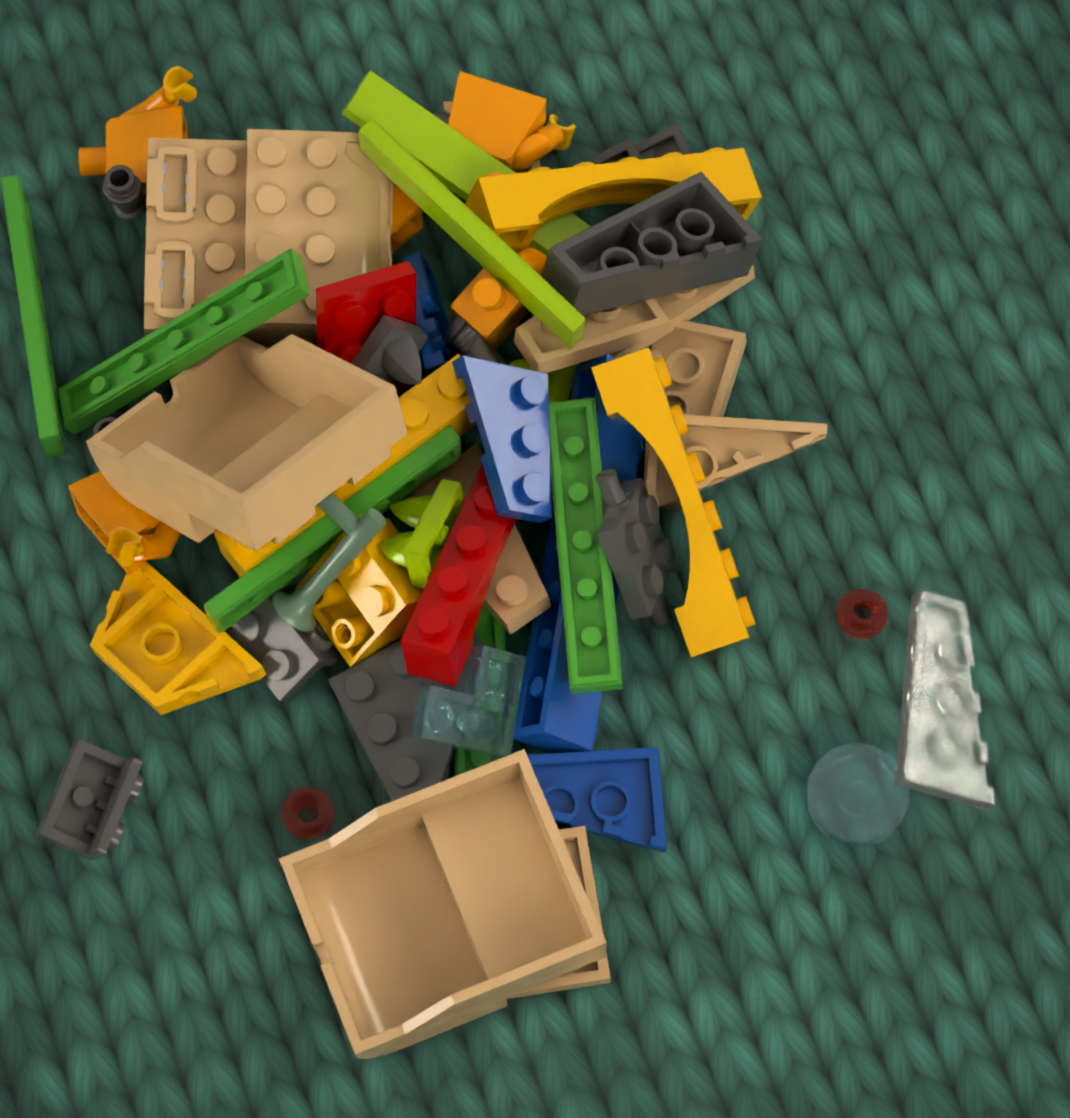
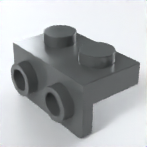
[225,586,342,701]
[35,739,144,860]

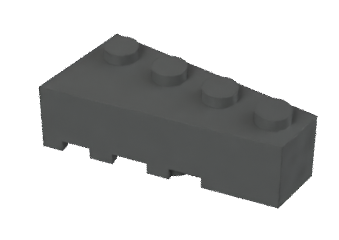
[541,171,763,315]

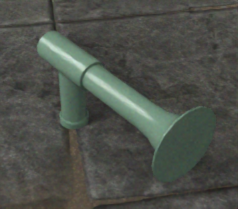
[272,493,386,632]

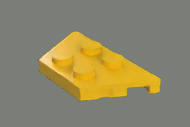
[90,561,266,715]

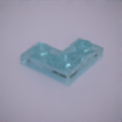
[412,645,526,758]

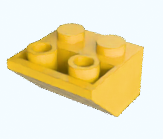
[295,517,424,667]

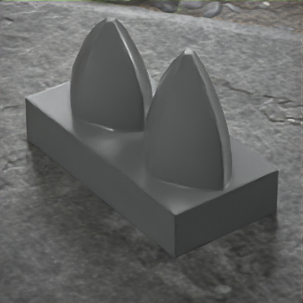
[351,315,429,386]

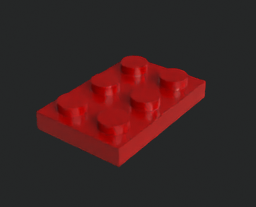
[316,261,416,392]

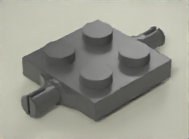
[595,469,676,627]

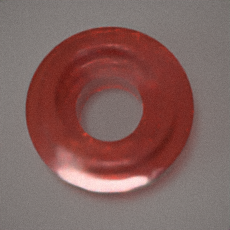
[837,589,888,639]
[282,787,334,839]

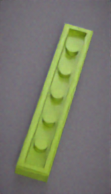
[341,70,592,257]
[359,119,585,350]

